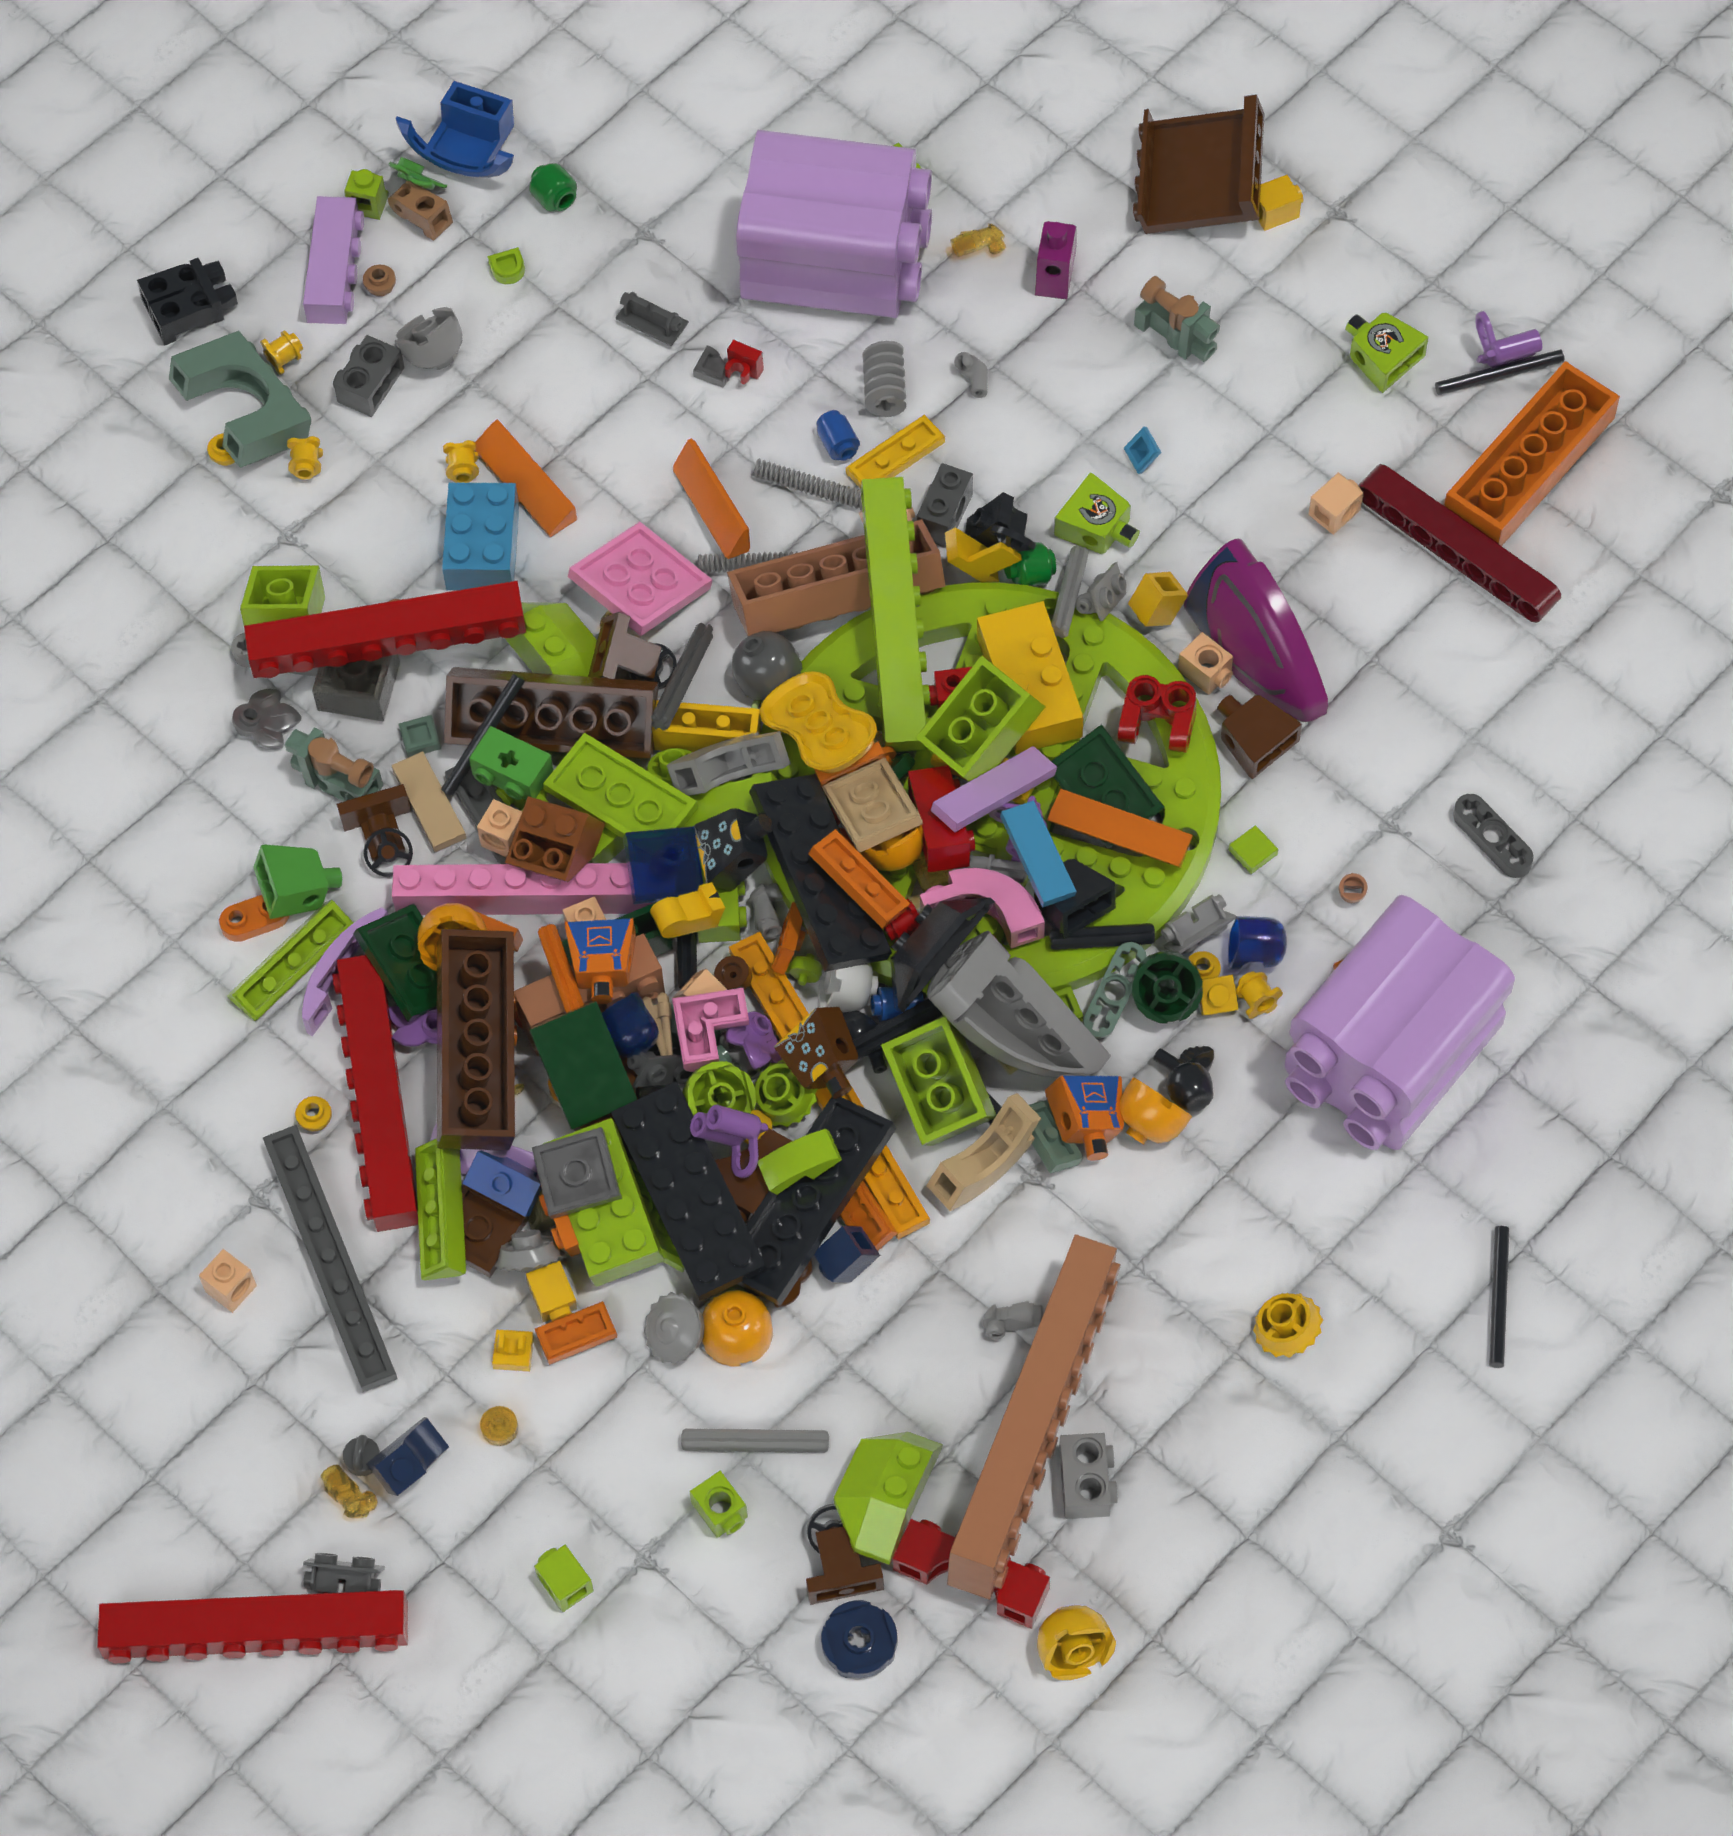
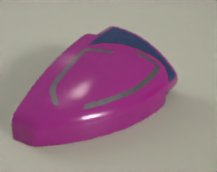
[1183,538,1328,722]

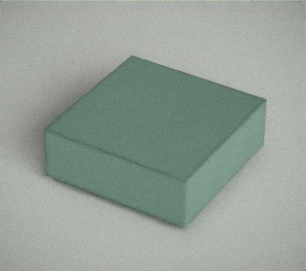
[398,715,441,758]

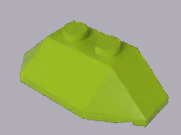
[505,602,597,677]
[833,1432,943,1565]

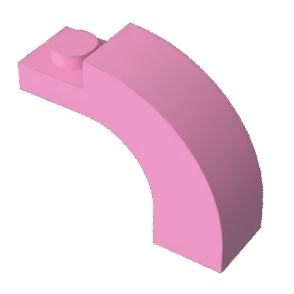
[920,868,1045,948]

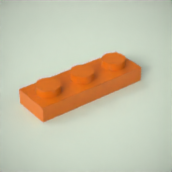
[808,829,910,929]

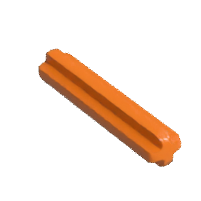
[538,924,584,1012]

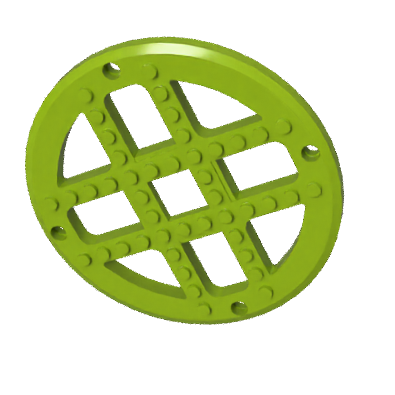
[752,582,1221,998]

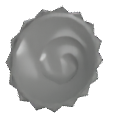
[495,1230,566,1273]
[644,1292,704,1364]

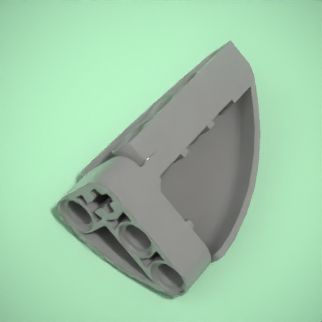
[927,931,1111,1078]

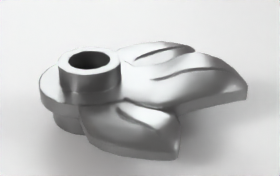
[232,689,301,749]

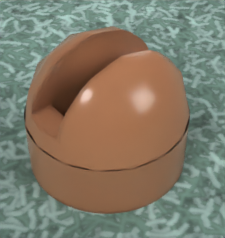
[1339,873,1368,903]

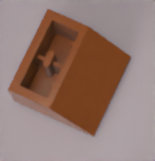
[505,796,605,882]

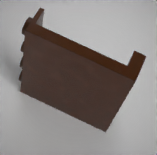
[1133,94,1265,234]

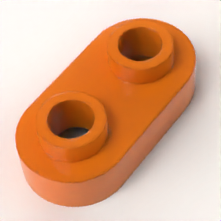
[219,895,289,942]

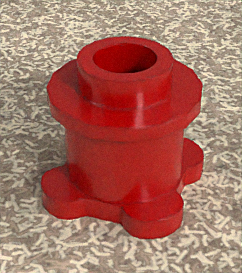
[884,898,918,941]

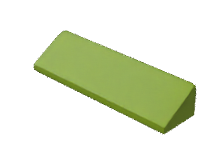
[227,900,353,1021]
[415,1138,466,1281]

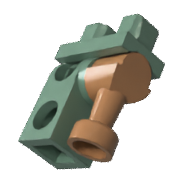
[1134,276,1220,362]
[285,727,383,801]

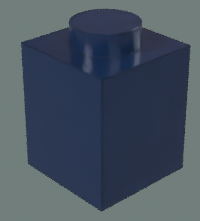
[814,1226,881,1283]

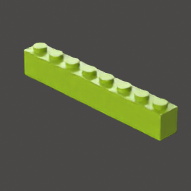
[861,477,931,752]

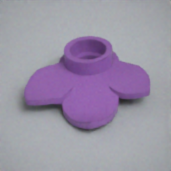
[389,1006,437,1047]
[726,1011,782,1070]

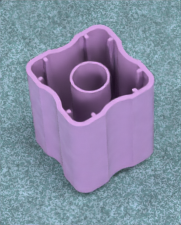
[736,130,932,318]
[1285,895,1515,1150]

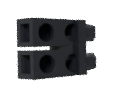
[137,257,238,346]

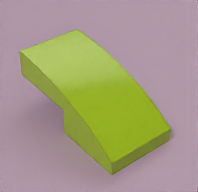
[758,1129,842,1195]

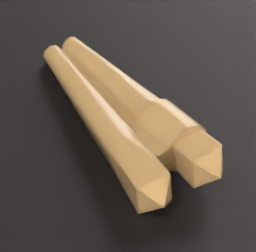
[641,992,673,1056]

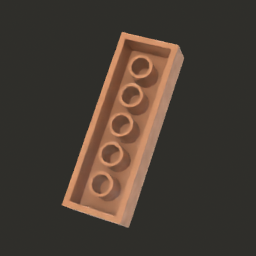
[727,519,946,637]

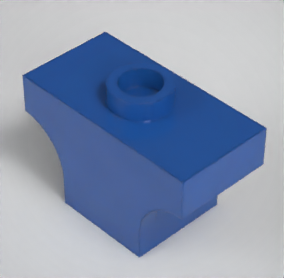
[463,1150,542,1217]

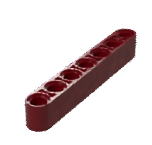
[1358,464,1561,623]

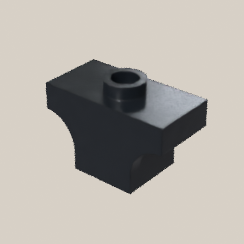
[965,492,1028,548]

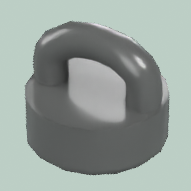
[343,1435,380,1476]

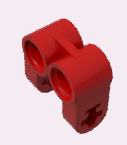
[1118,675,1196,753]

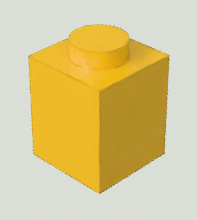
[1258,175,1304,231]
[1128,572,1188,627]
[526,1260,577,1322]

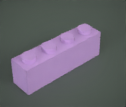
[303,196,364,324]

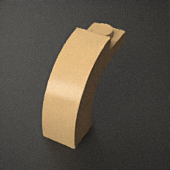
[926,1093,1041,1211]

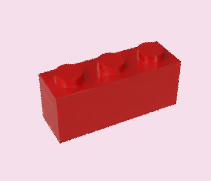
[908,765,975,872]

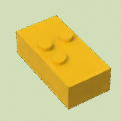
[977,601,1084,754]

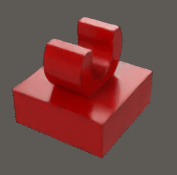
[725,339,764,384]

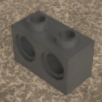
[333,335,405,417]

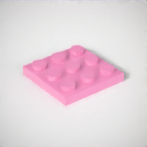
[568,522,712,636]

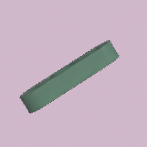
[1083,942,1147,1040]

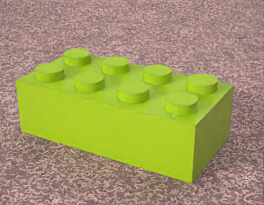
[543,1118,665,1287]

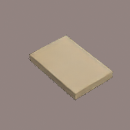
[822,758,923,853]

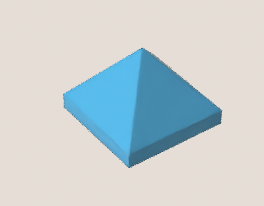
[1124,426,1162,474]

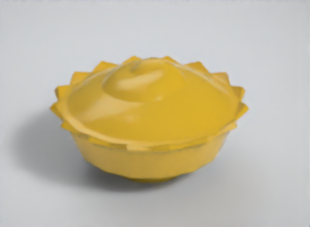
[1253,1293,1323,1358]

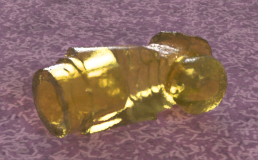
[950,223,1006,257]
[321,1465,378,1518]

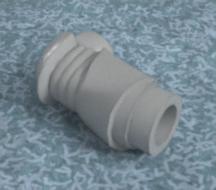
[749,883,783,940]
[983,1301,1043,1340]

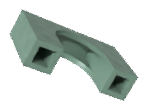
[169,330,311,468]

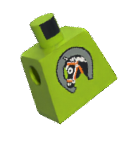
[1345,313,1429,393]
[1054,472,1140,554]

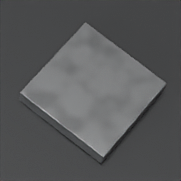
[532,1127,622,1219]

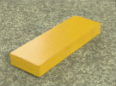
[846,414,945,489]

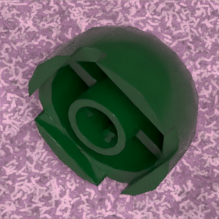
[1132,951,1203,1024]

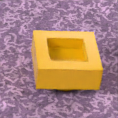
[1200,975,1239,1016]

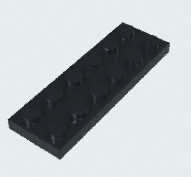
[749,774,892,972]
[611,1081,767,1301]
[738,1097,896,1306]

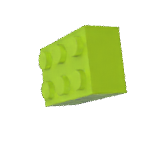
[916,656,1045,782]
[881,1016,997,1146]

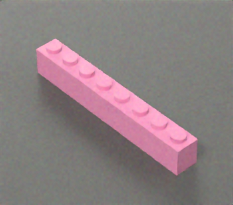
[392,863,677,915]

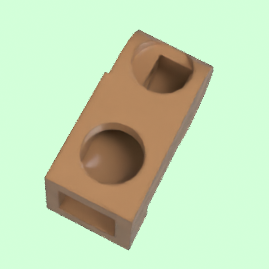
[388,181,453,241]

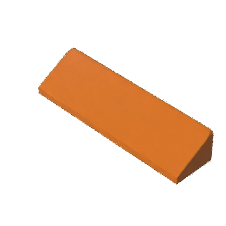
[474,419,577,537]
[673,438,750,559]
[1047,789,1193,868]

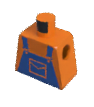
[565,918,636,1004]
[1045,1076,1124,1161]

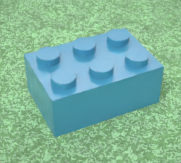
[442,483,519,590]

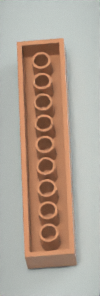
[947,1234,1121,1600]

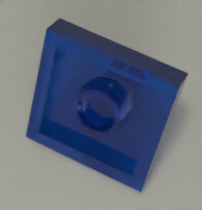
[623,826,703,904]

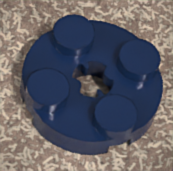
[821,1600,898,1679]

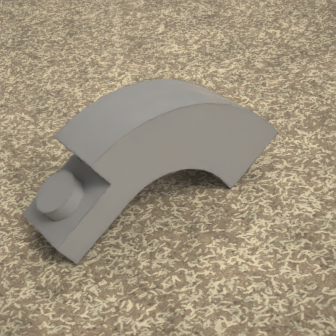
[667,731,790,796]

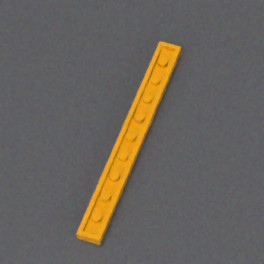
[729,932,930,1240]

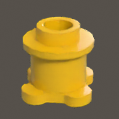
[260,330,303,375]
[287,436,323,480]
[443,440,479,483]
[1236,971,1283,1019]

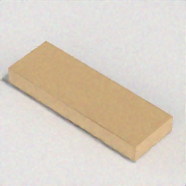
[391,751,467,852]

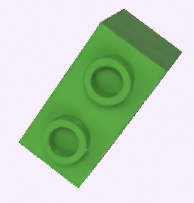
[469,726,553,800]

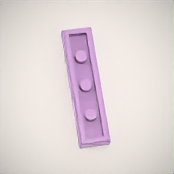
[931,746,1057,832]

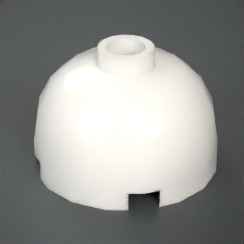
[818,963,878,1013]

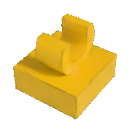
[492,1329,534,1372]

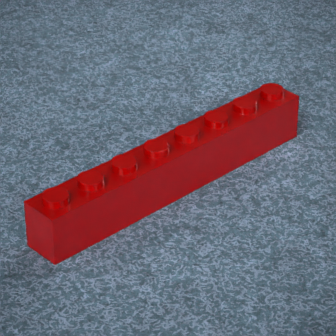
[244,580,527,678]
[332,955,418,1232]
[97,1590,408,1663]

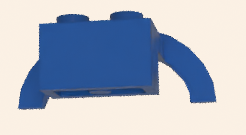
[396,81,514,178]

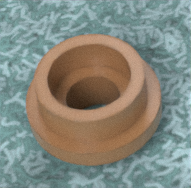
[363,264,396,296]

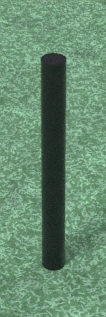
[1435,349,1565,395]
[441,673,526,796]
[1489,1226,1509,1368]

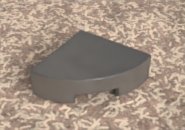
[693,345,727,388]

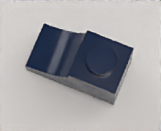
[366,1417,449,1496]

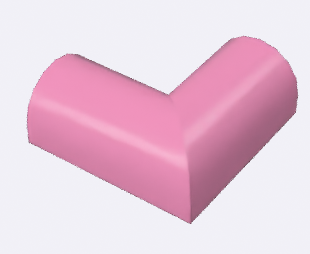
[672,988,749,1072]

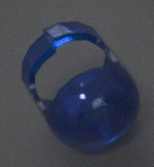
[1228,916,1287,971]
[602,992,659,1059]

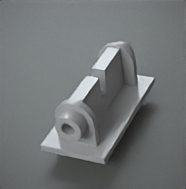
[1076,562,1126,621]
[1161,894,1237,954]

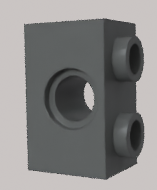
[916,463,973,547]

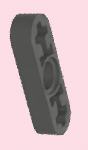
[1453,794,1534,878]

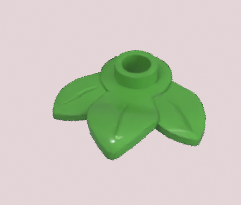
[389,157,447,190]

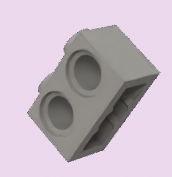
[1059,1433,1117,1519]

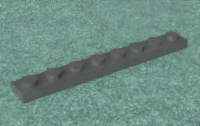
[263,1125,398,1392]

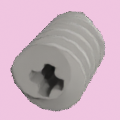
[862,341,906,417]

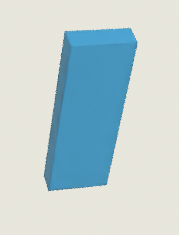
[1000,800,1076,908]

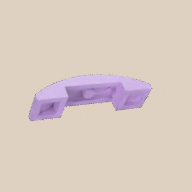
[302,908,388,1036]

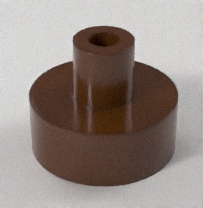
[714,956,752,990]

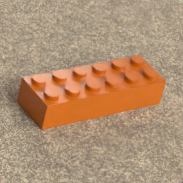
[1444,361,1620,546]

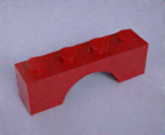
[892,1519,1050,1629]

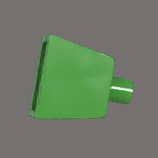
[253,844,342,919]

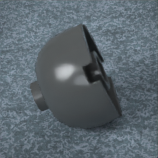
[732,631,802,700]

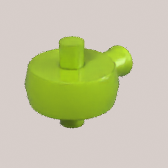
[785,953,823,986]

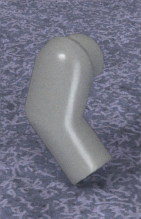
[954,352,988,398]
[718,1031,761,1079]

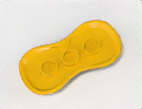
[760,671,877,773]

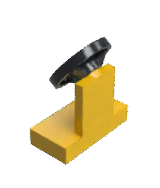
[945,525,1037,582]

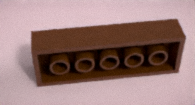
[444,667,659,759]
[437,929,515,1150]

